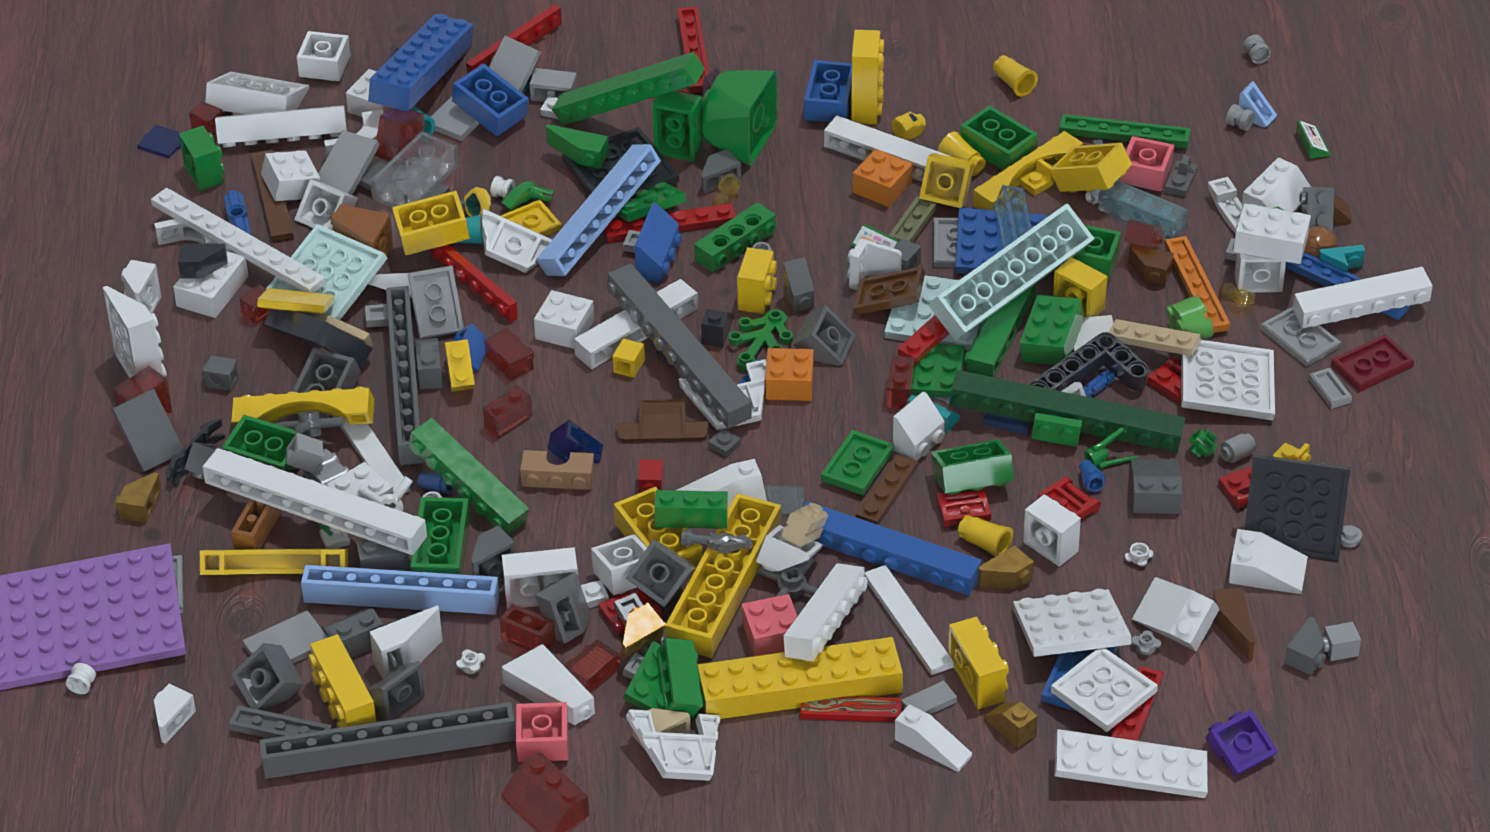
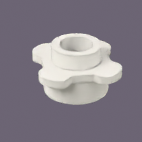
[1125,543,1153,567]
[457,650,485,674]

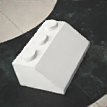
[1241,157,1311,212]

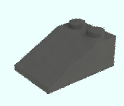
[292,348,361,418]
[1131,459,1182,514]

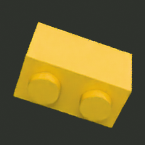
[444,339,475,392]

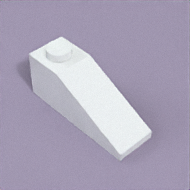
[895,704,972,772]

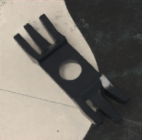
[166,418,225,487]

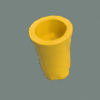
[993,55,1038,97]
[938,132,986,176]
[958,515,1013,557]

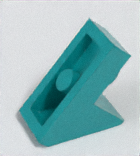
[1318,245,1365,272]

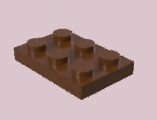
[854,266,925,315]

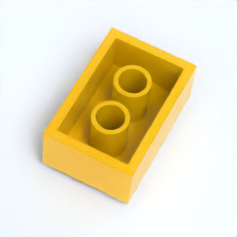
[1049,143,1132,193]
[392,191,470,256]
[948,617,1009,710]

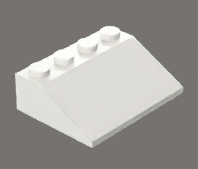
[205,72,309,115]
[103,286,167,395]

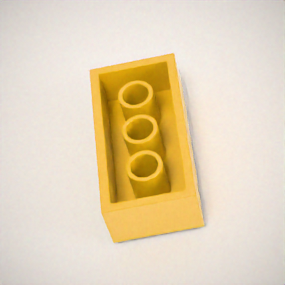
[852,30,884,124]
[614,487,702,567]
[308,634,376,728]

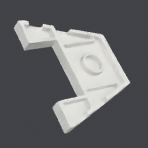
[679,359,767,431]
[626,710,720,781]

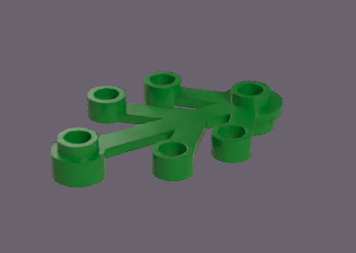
[729,310,793,373]

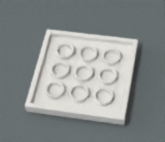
[1181,340,1275,420]
[1013,589,1131,657]

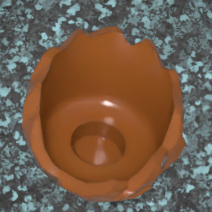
[1304,226,1337,258]

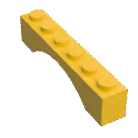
[973,131,1083,211]
[231,387,374,428]
[200,549,348,575]

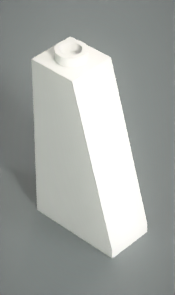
[502,644,595,725]

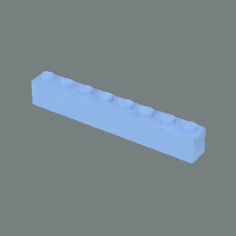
[536,144,661,276]
[301,565,499,615]

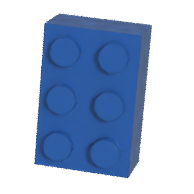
[804,60,852,122]
[452,64,529,136]

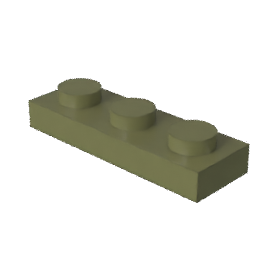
[889,196,937,243]

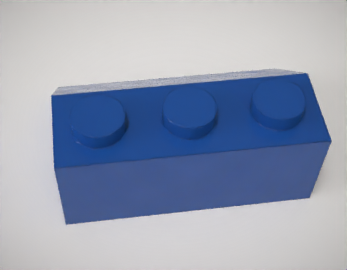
[635,203,682,284]

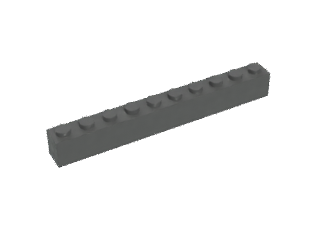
[606,264,752,429]
[386,286,423,465]
[260,702,516,779]

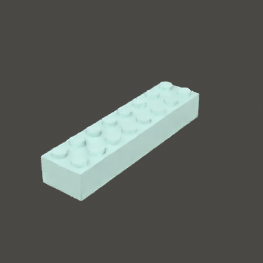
[928,203,1095,341]

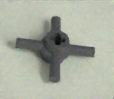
[275,411,345,437]
[758,557,818,599]

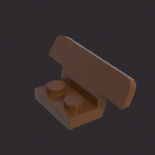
[616,399,708,441]

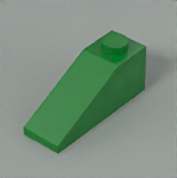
[546,124,609,169]

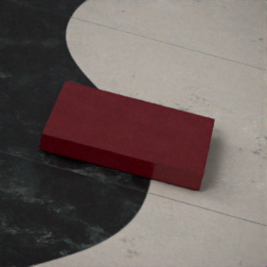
[1331,334,1415,392]

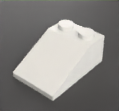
[1229,529,1308,594]
[1132,577,1219,651]

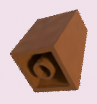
[331,204,393,274]

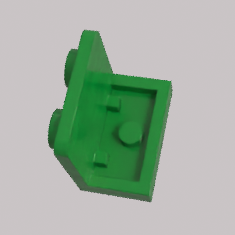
[1031,413,1082,447]

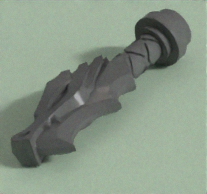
[681,529,752,554]

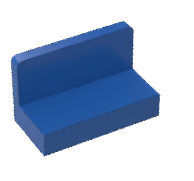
[444,323,490,372]

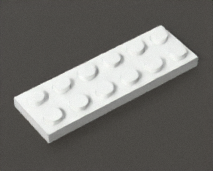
[1055,729,1208,798]

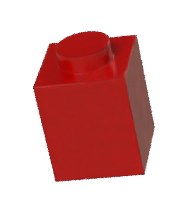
[638,459,664,493]

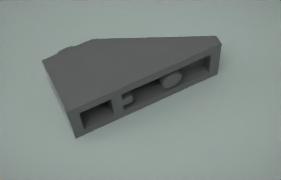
[415,338,443,390]

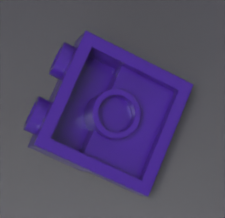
[1205,710,1279,776]

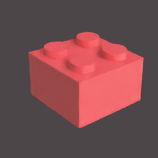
[1120,136,1174,192]
[742,594,797,656]
[516,702,568,762]

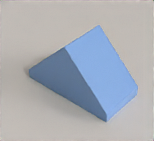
[1239,81,1277,128]

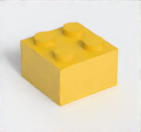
[919,153,975,208]
[737,247,777,314]
[1053,257,1107,317]

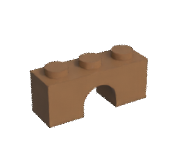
[520,450,595,490]

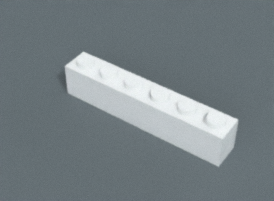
[215,105,347,147]
[824,116,951,182]
[1293,267,1433,328]
[574,279,698,369]
[784,563,868,661]

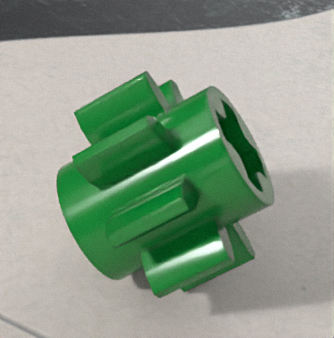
[1189,429,1218,458]

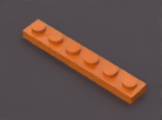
[1165,236,1230,333]

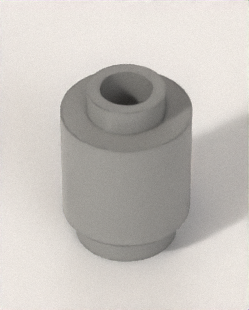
[1220,433,1256,463]

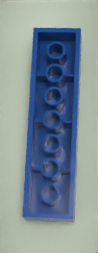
[368,14,474,112]

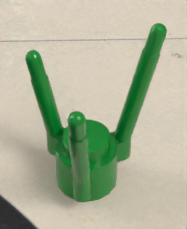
[1084,428,1138,469]

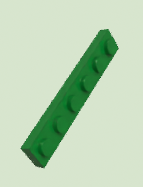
[1059,114,1190,148]

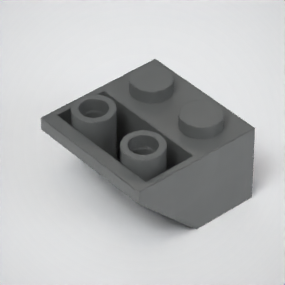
[535,572,591,644]

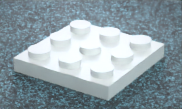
[1051,648,1158,732]

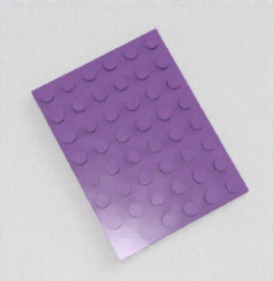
[0,543,186,690]

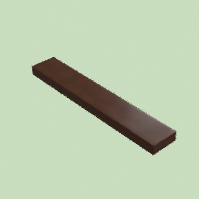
[251,150,294,242]

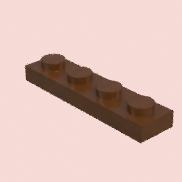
[856,454,918,525]

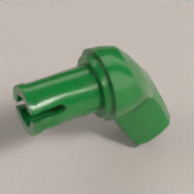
[501,181,554,211]

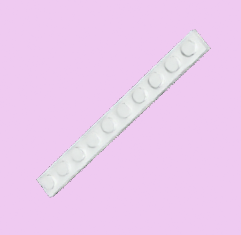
[151,188,326,293]

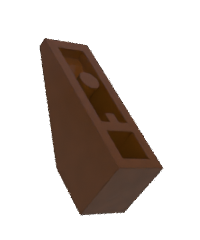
[1212,588,1255,659]

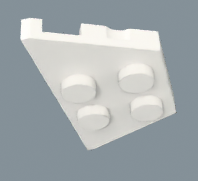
[481,209,552,273]

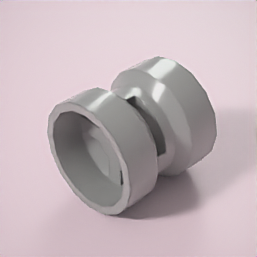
[1243,34,1271,64]
[1226,104,1255,131]

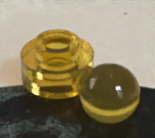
[712,174,741,206]
[1219,282,1255,307]

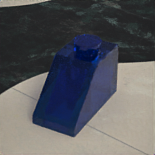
[548,420,603,463]

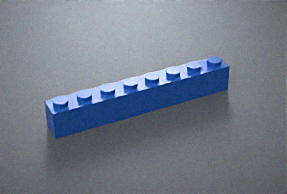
[803,501,982,596]

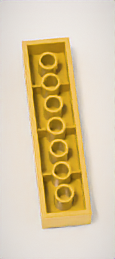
[665,493,782,658]
[697,637,903,719]

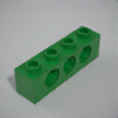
[694,202,776,273]

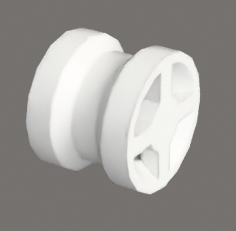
[490,176,515,199]
[66,663,96,694]

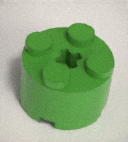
[1165,296,1213,340]

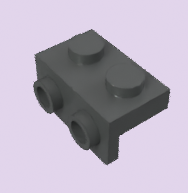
[1299,187,1334,232]

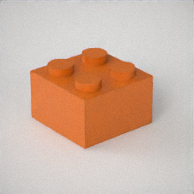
[853,149,913,208]
[765,348,814,401]

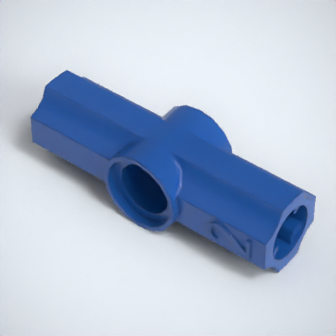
[224,190,252,236]

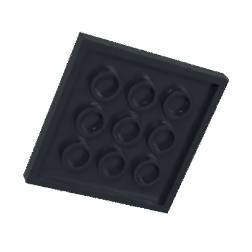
[562,127,679,196]
[1244,454,1351,561]

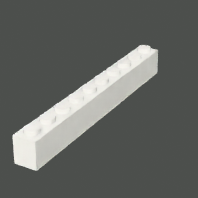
[203,448,427,555]

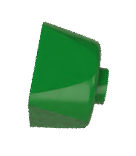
[702,70,777,166]

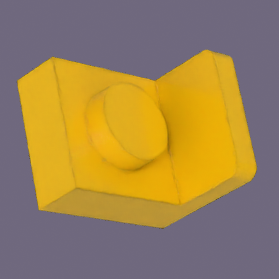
[1020,158,1054,196]
[1272,443,1311,461]

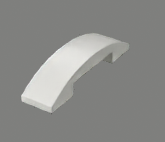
[1208,177,1242,233]

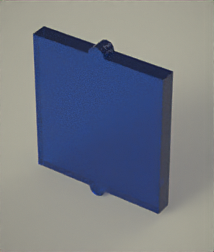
[137,125,181,158]

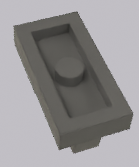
[1165,155,1198,198]

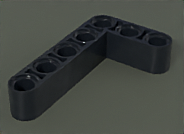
[263,309,373,369]
[1029,332,1148,391]

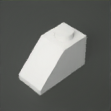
[154,684,196,744]

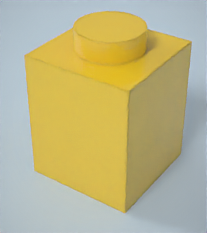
[613,338,645,378]

